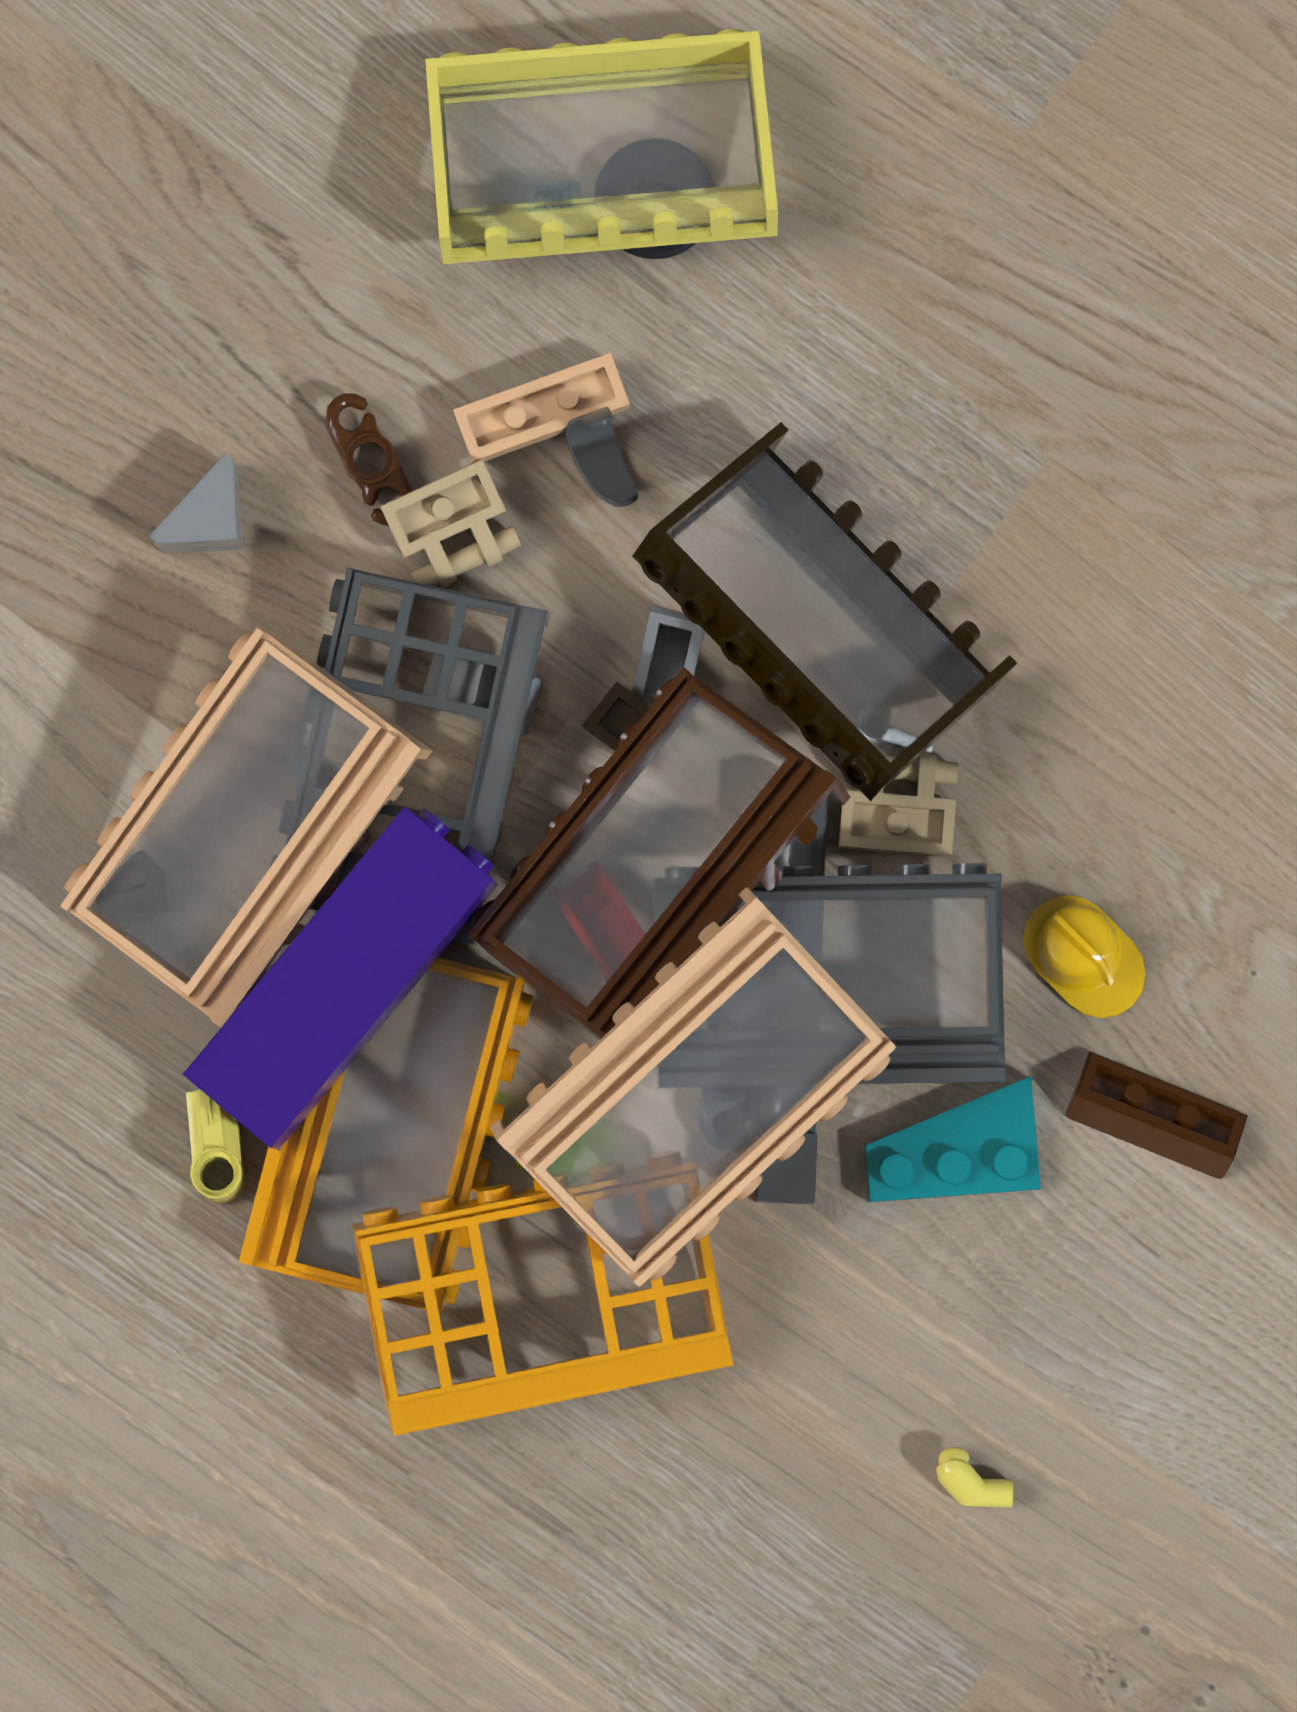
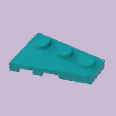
[865,1076,1041,1203]

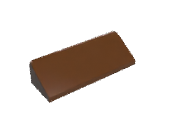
[1065,1051,1248,1179]

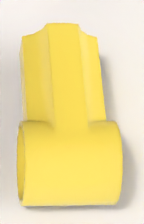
[186,1089,247,1204]

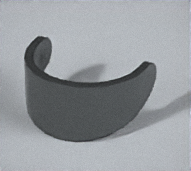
[566,406,639,507]

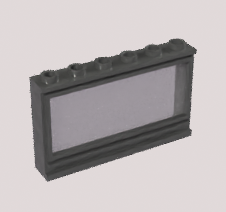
[654,863,1006,1088]

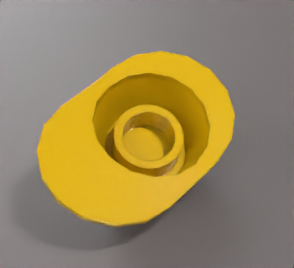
[1023,895,1146,1018]

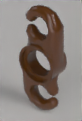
[325,393,412,526]

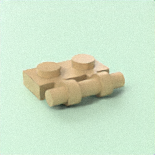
[380,459,521,588]
[838,750,959,858]

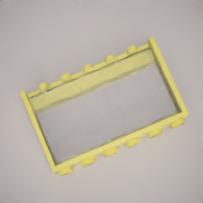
[425,29,778,264]

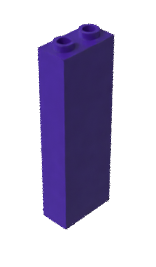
[182,807,498,1150]

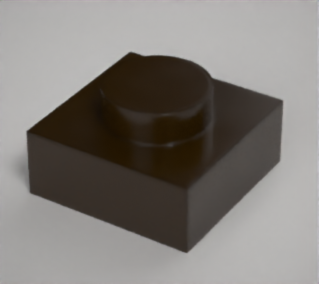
[582,682,650,752]

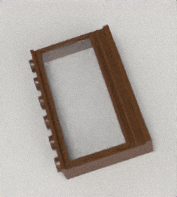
[467,667,851,1040]

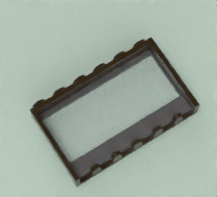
[632,422,1017,801]

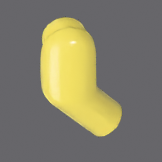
[936,1447,1013,1508]

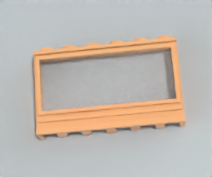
[60,627,433,1028]
[490,887,896,1287]

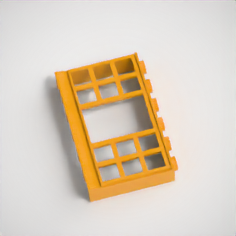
[351,1150,734,1436]

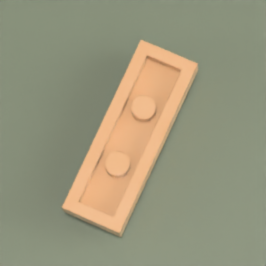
[453,352,630,463]

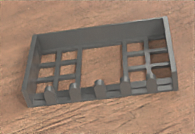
[270,567,550,946]

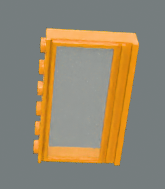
[238,958,534,1314]

